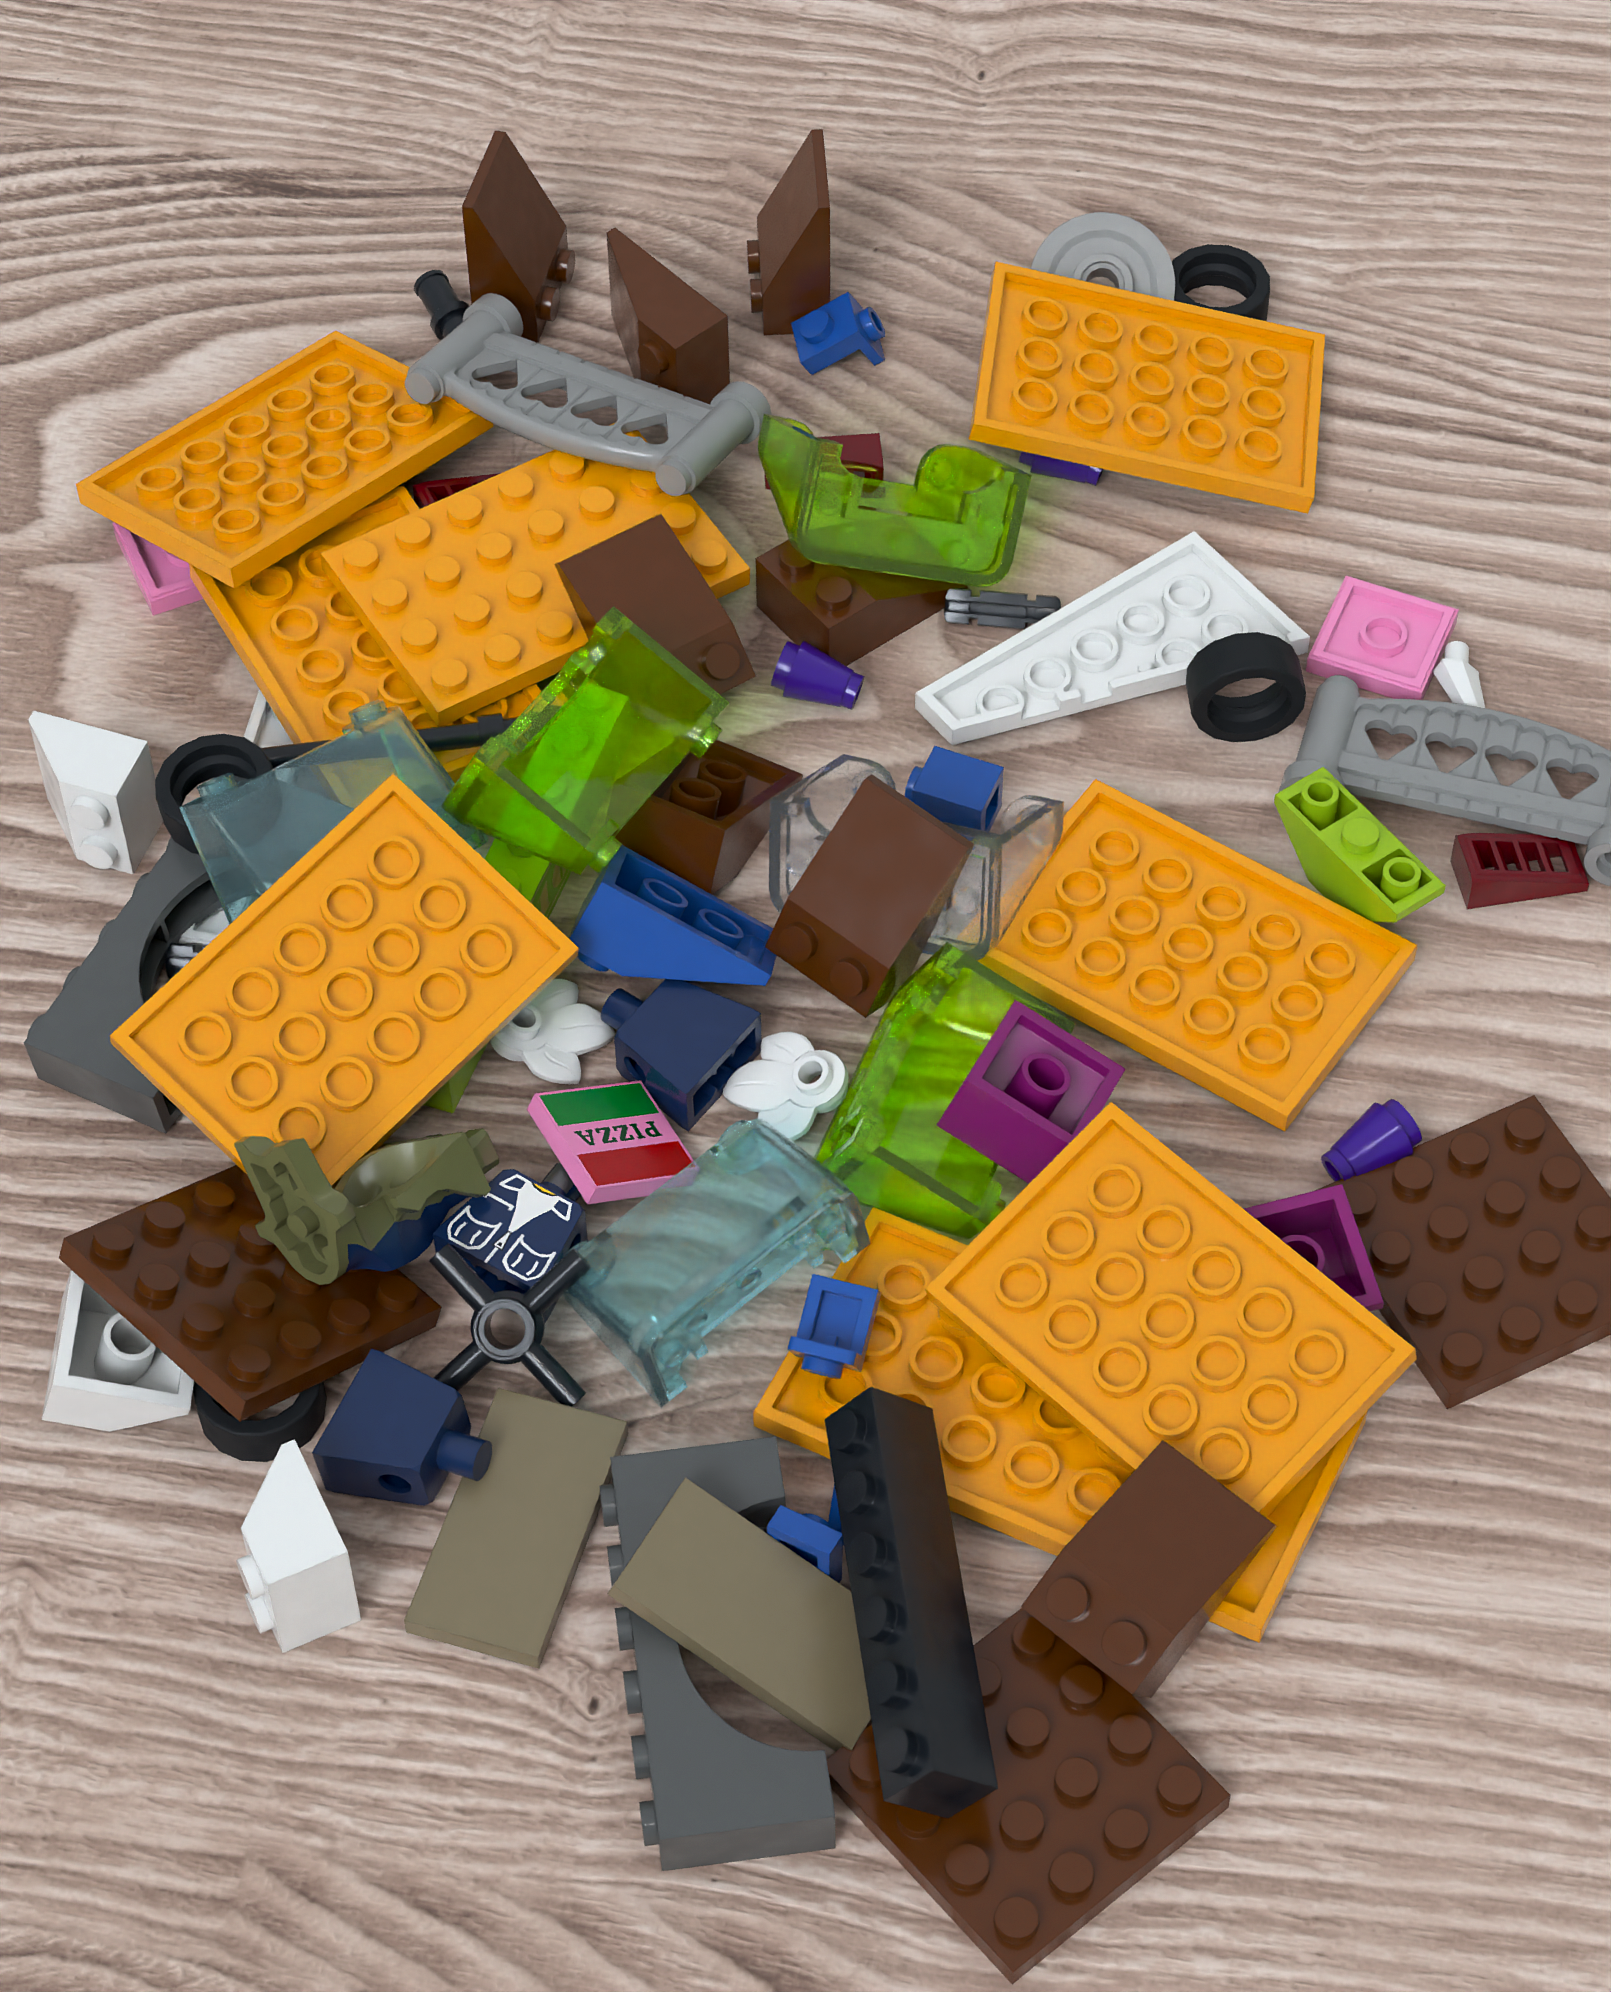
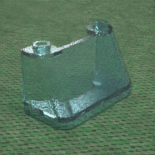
[179,699,489,924]
[563,1119,870,1408]

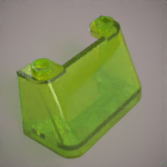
[758,414,1032,587]
[441,606,729,875]
[806,942,1075,1240]

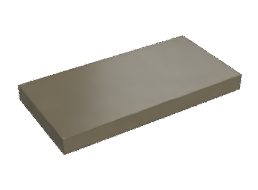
[404,1388,628,1669]
[607,1477,871,1752]

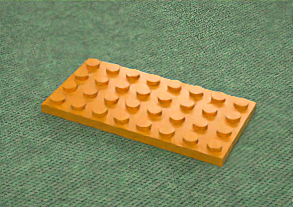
[753,1207,1368,1643]

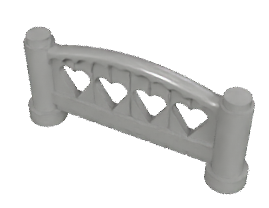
[405,293,771,496]
[1279,675,1611,886]

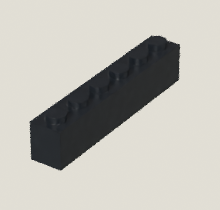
[825,1387,998,1818]

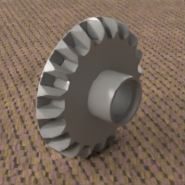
[1031,212,1175,301]

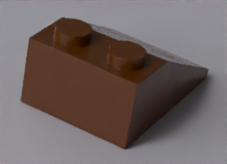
[747,129,830,336]
[462,130,575,342]
[607,228,730,404]
[554,514,756,729]
[755,518,968,666]
[600,731,803,895]
[765,774,975,1018]
[1021,1440,1277,1698]

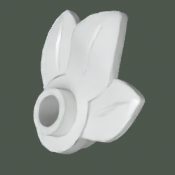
[490,979,615,1084]
[723,1032,849,1149]

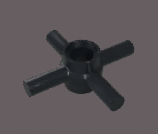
[429,1243,592,1407]

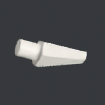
[1433,641,1485,708]

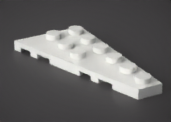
[915,531,1310,745]

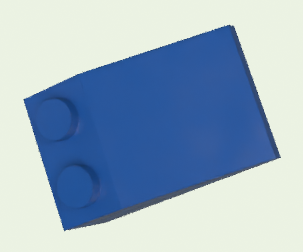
[569,842,777,986]

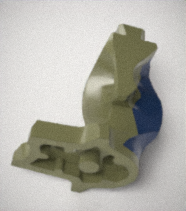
[234,1128,499,1285]

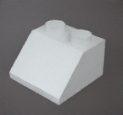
[28,711,163,874]
[42,1270,194,1432]
[236,1439,361,1653]

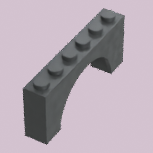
[24,775,353,1134]
[599,1436,836,1871]

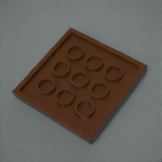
[1315,1095,1611,1409]
[59,1165,442,1422]
[826,1608,1231,1984]

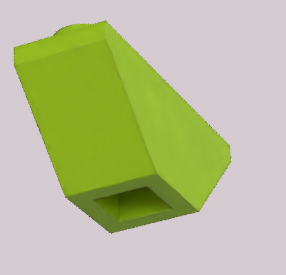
[1274,767,1446,923]

